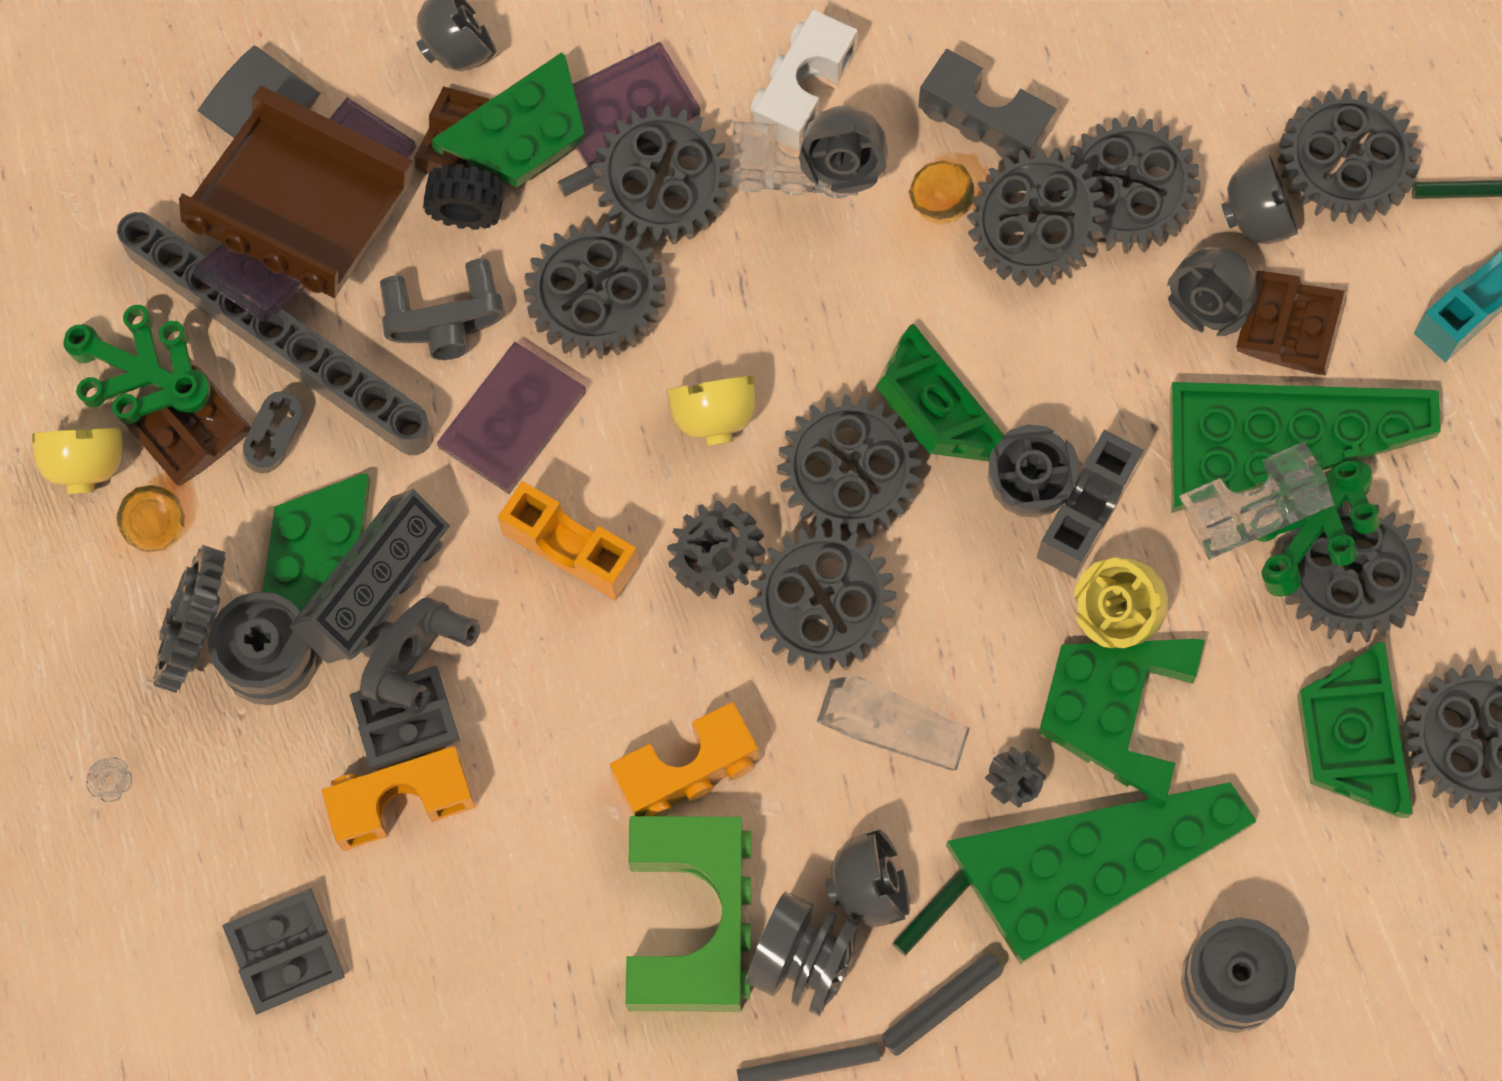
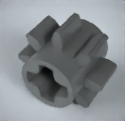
[985,747,1046,808]

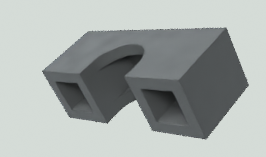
[918,48,1057,163]
[1036,430,1144,579]

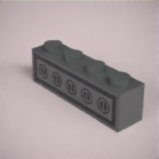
[289,489,450,664]

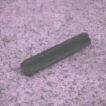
[882,953,1003,1056]

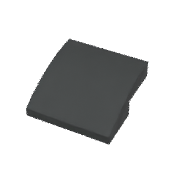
[197,45,321,138]
[349,665,460,771]
[222,888,345,1015]

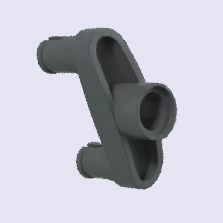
[380,259,504,360]
[361,597,480,714]

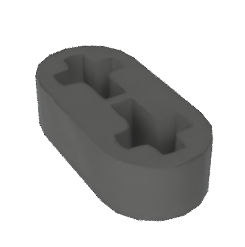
[243,391,302,473]

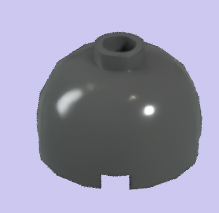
[416,0,497,71]
[799,106,888,193]
[1221,155,1298,244]
[1167,247,1258,336]
[988,425,1079,518]
[826,829,910,927]

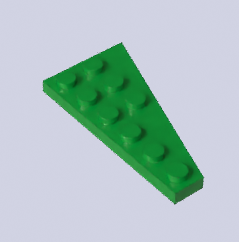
[1170,382,1441,513]
[946,782,1256,965]

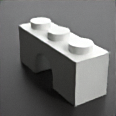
[750,9,858,151]

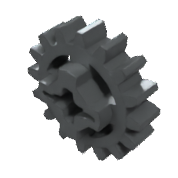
[667,501,765,599]

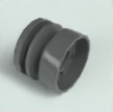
[745,892,859,1017]

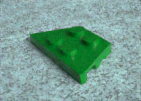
[432,52,585,187]
[876,324,1004,462]
[263,474,371,612]
[1297,642,1413,818]

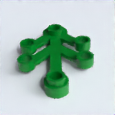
[63,305,210,424]
[1249,460,1381,597]

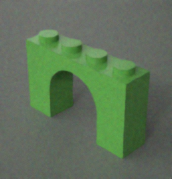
[625,816,751,1012]

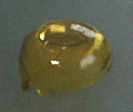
[909,160,975,225]
[117,484,186,553]

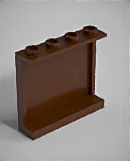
[179,85,413,299]

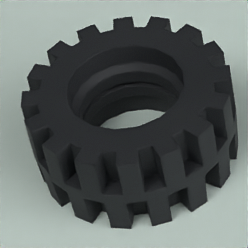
[423,164,504,230]

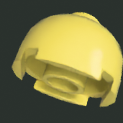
[666,375,757,446]
[32,428,123,494]
[1074,557,1168,648]

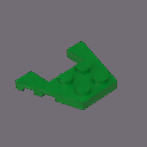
[1039,639,1205,807]

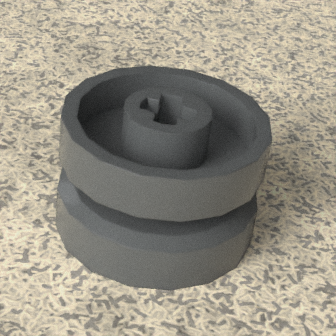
[208,592,319,705]
[1181,917,1296,1033]

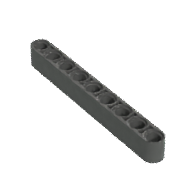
[117,212,433,455]

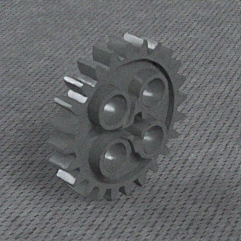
[1277,89,1421,224]
[592,105,732,245]
[1060,116,1200,254]
[967,147,1109,288]
[524,221,666,359]
[777,394,922,537]
[1281,504,1429,643]
[749,525,897,673]
[153,545,226,693]
[1402,664,1502,814]

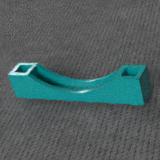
[1414,250,1502,363]

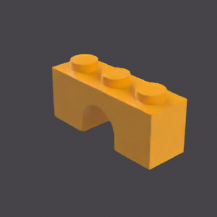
[497,481,639,601]
[609,701,759,816]
[321,746,476,851]

